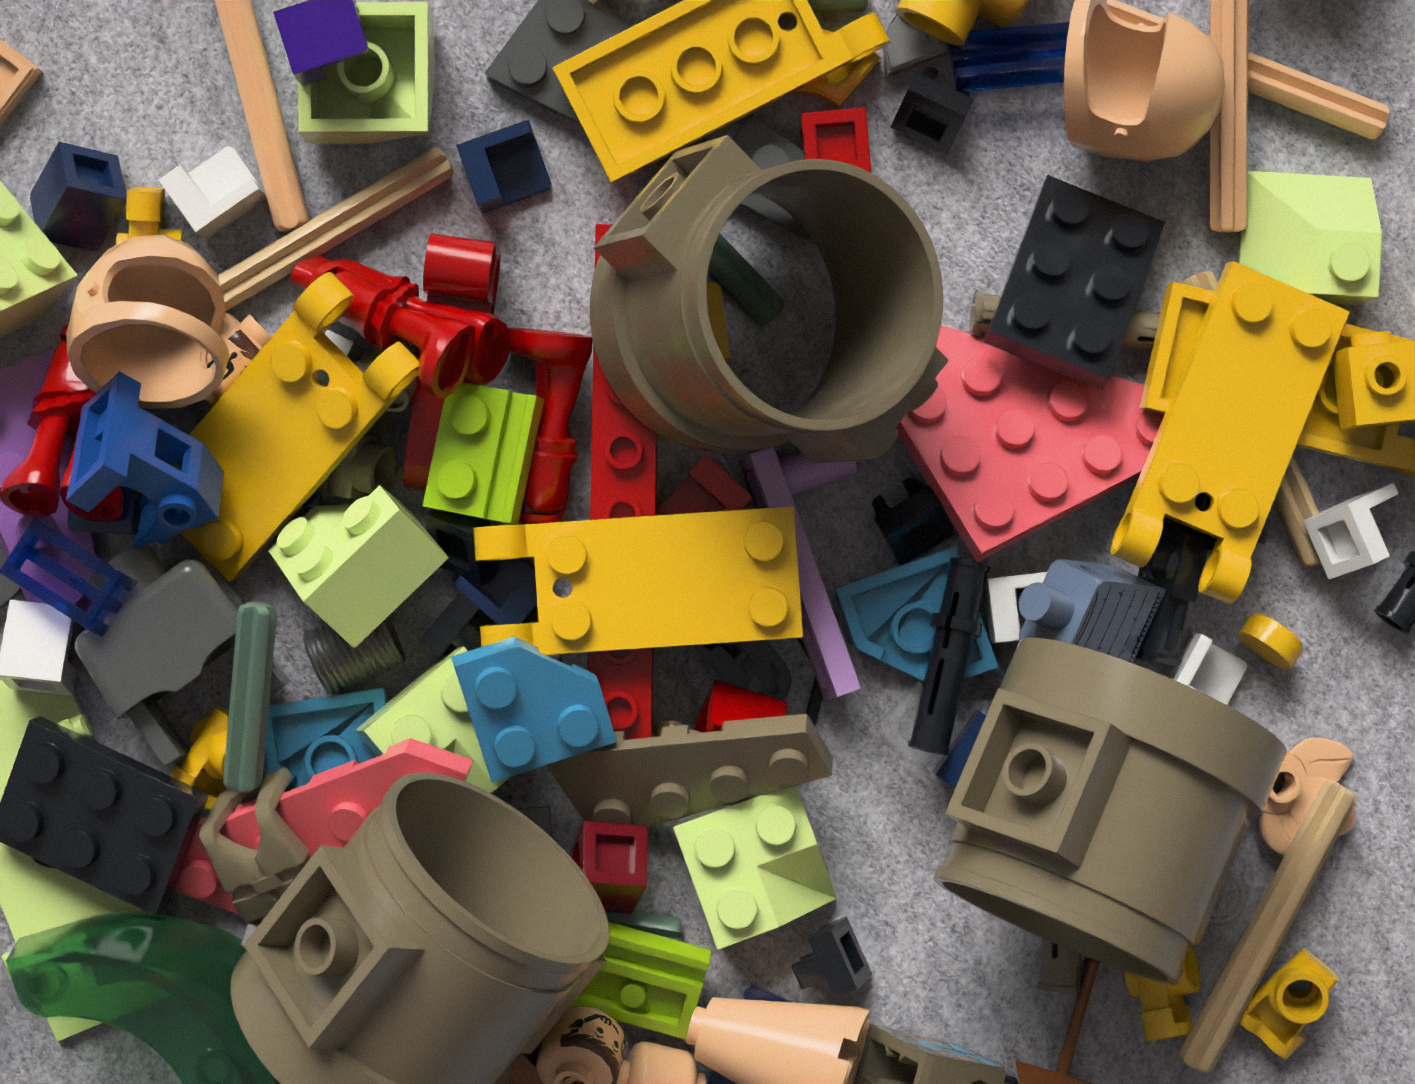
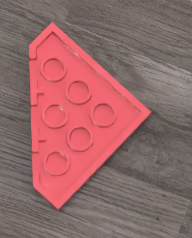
[896,325,1164,562]
[174,738,473,921]

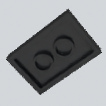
[983,175,1165,390]
[0,716,209,916]

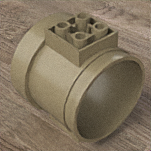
[590,135,949,463]
[933,638,1287,985]
[230,772,609,1084]

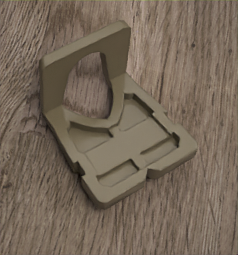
[199,768,311,922]

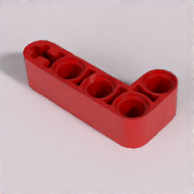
[403,233,501,490]

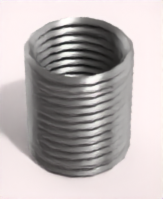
[303,616,405,695]

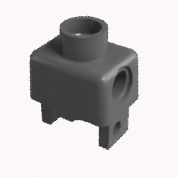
[75,545,291,767]

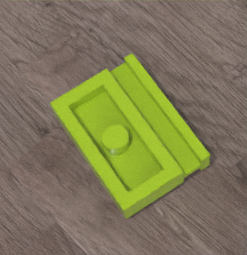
[422,382,544,525]
[569,921,712,1040]

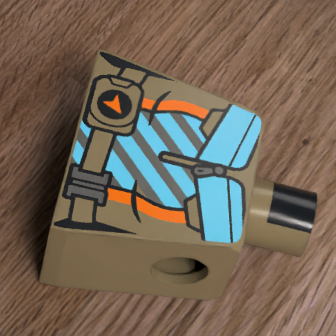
[854,1024,1019,1084]

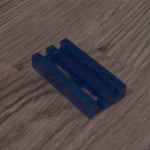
[948,22,1070,93]
[0,517,138,637]

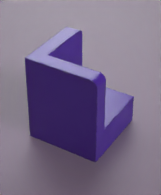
[273,0,369,86]

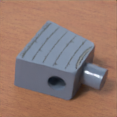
[1019,559,1166,663]

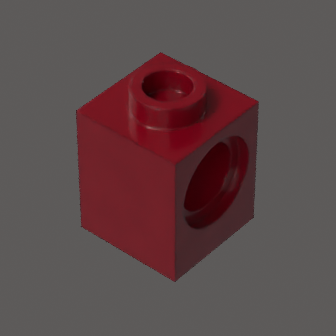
[570,821,648,914]

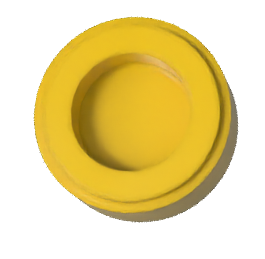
[1237,613,1304,670]

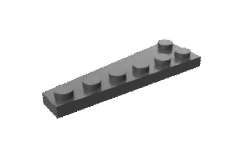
[485,0,815,244]

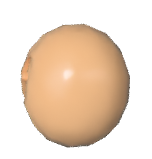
[1064,0,1225,162]
[66,235,230,409]

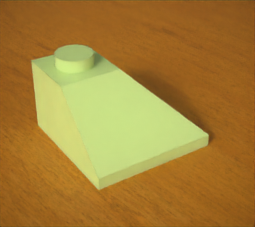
[1237,171,1382,305]

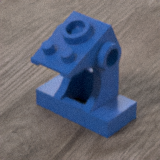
[66,371,224,548]

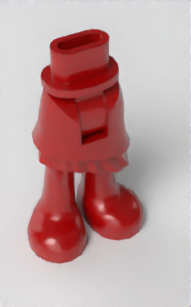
[291,256,511,398]
[0,325,125,522]
[508,327,593,524]

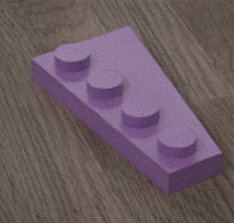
[0,348,98,618]

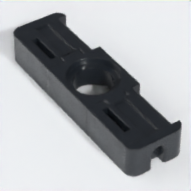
[1135,493,1210,667]

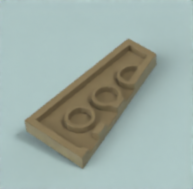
[546,714,833,827]

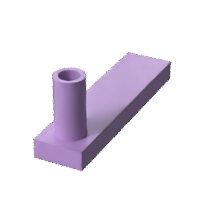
[739,447,861,701]

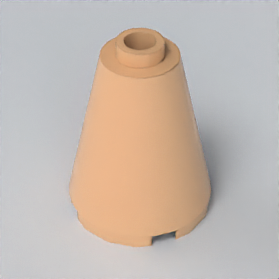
[686,997,871,1084]

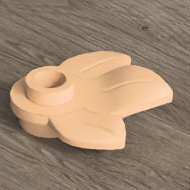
[1259,738,1356,857]

